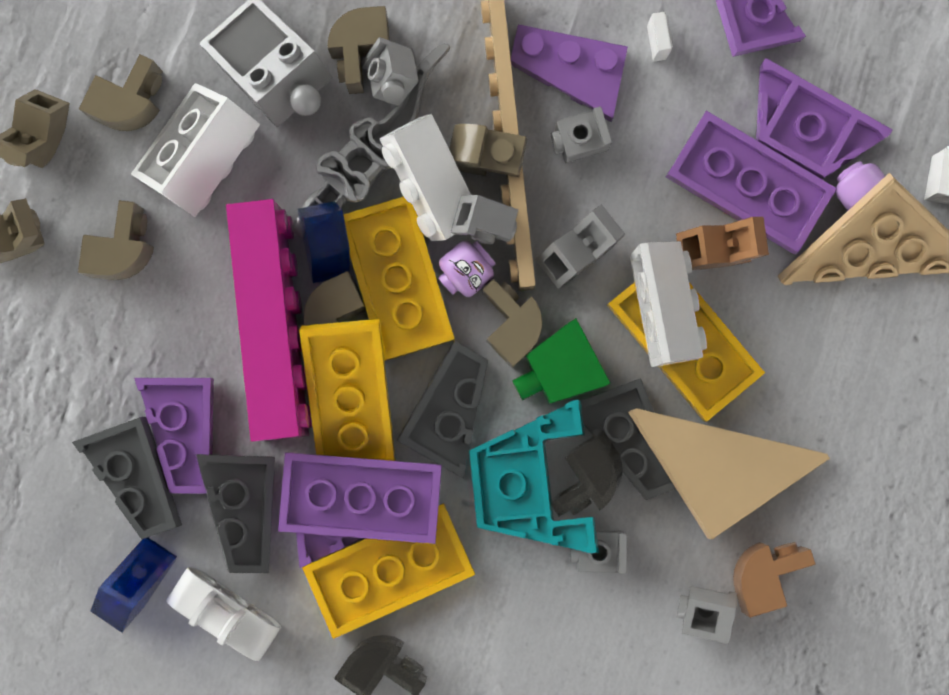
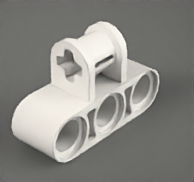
[166,566,281,661]

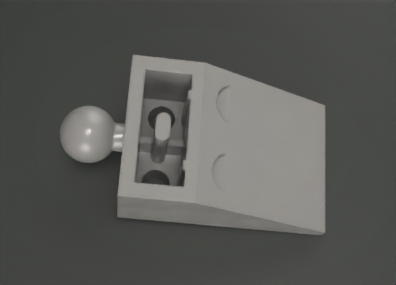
[199,0,333,127]

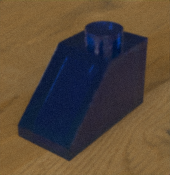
[297,201,350,283]
[90,537,177,633]

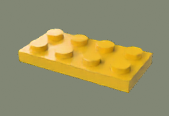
[338,196,455,361]
[607,282,765,422]
[299,319,396,461]
[302,503,475,639]

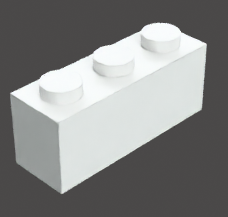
[379,114,471,241]

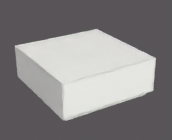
[647,12,673,62]

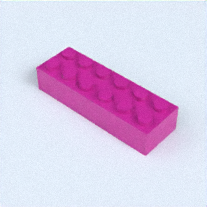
[226,199,312,442]

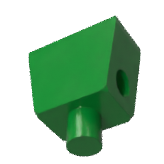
[512,318,610,404]

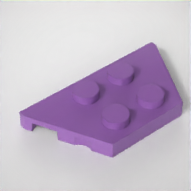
[756,58,893,179]

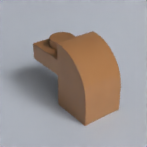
[676,217,769,270]
[733,542,816,618]

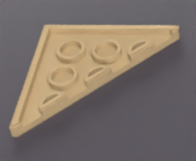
[778,173,949,285]
[628,408,830,539]

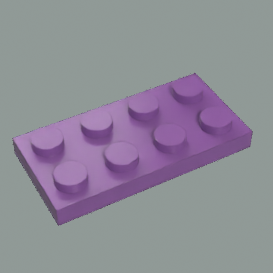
[666,110,837,255]
[278,452,442,544]

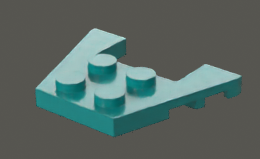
[469,400,599,553]

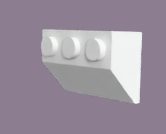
[131,83,260,217]
[630,241,707,368]

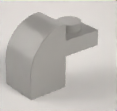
[535,204,625,289]

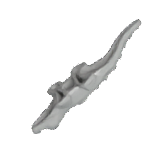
[292,43,450,238]

